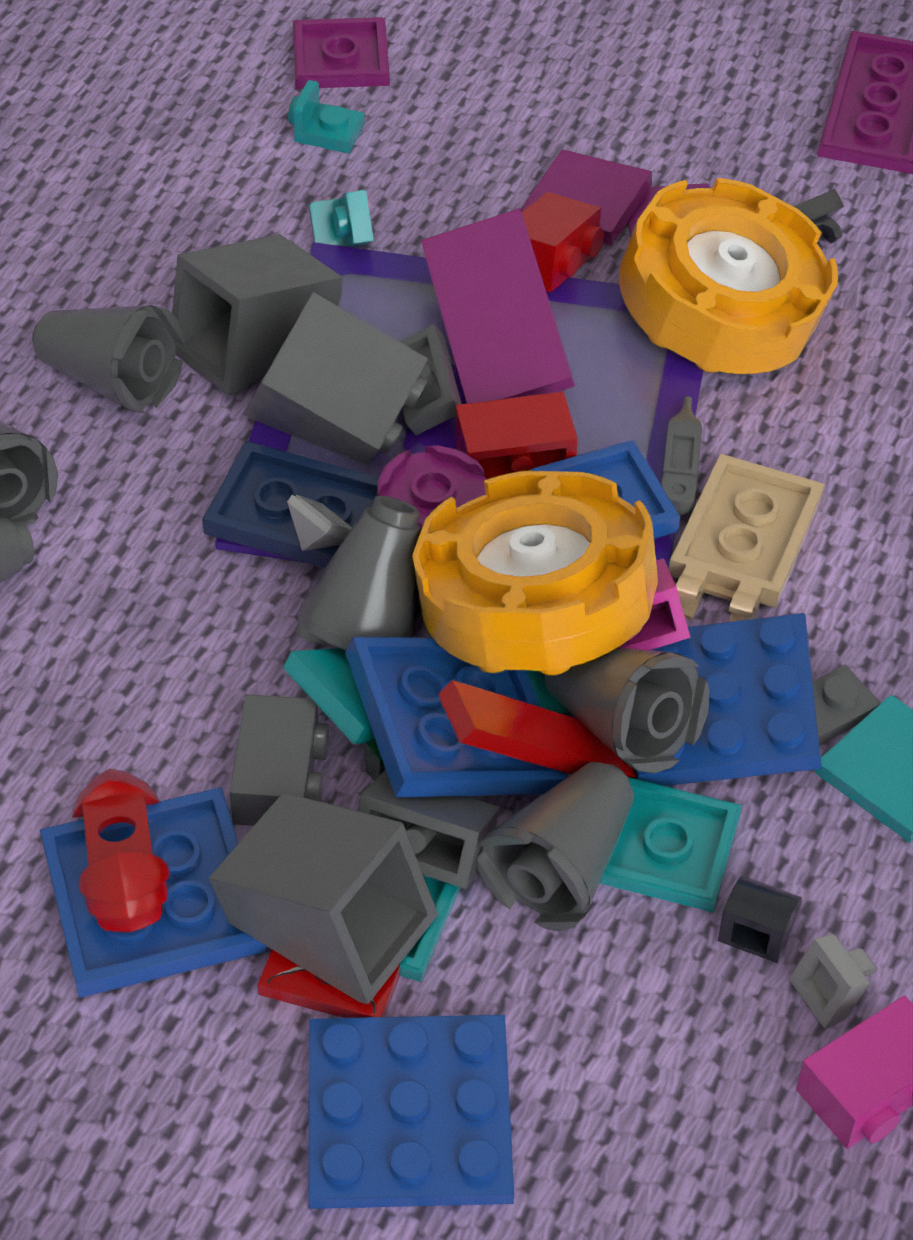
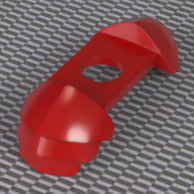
[72,768,170,932]

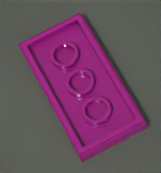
[817,31,913,174]
[421,208,575,404]

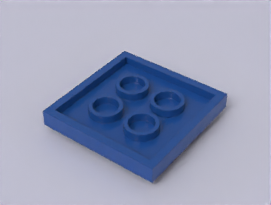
[637,613,822,786]
[345,637,568,797]
[40,787,267,998]
[308,1014,514,1209]

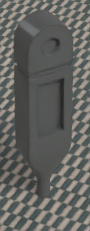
[661,396,702,515]

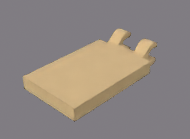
[669,454,825,622]

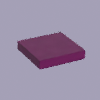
[293,17,390,89]
[521,149,652,246]

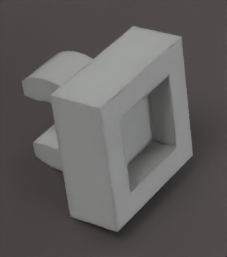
[789,934,877,1029]

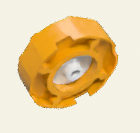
[619,178,838,374]
[412,471,658,675]

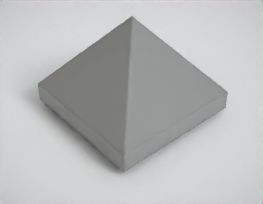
[287,495,352,551]

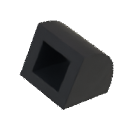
[718,875,802,963]

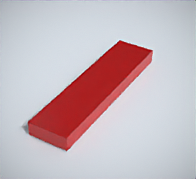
[439,680,637,778]

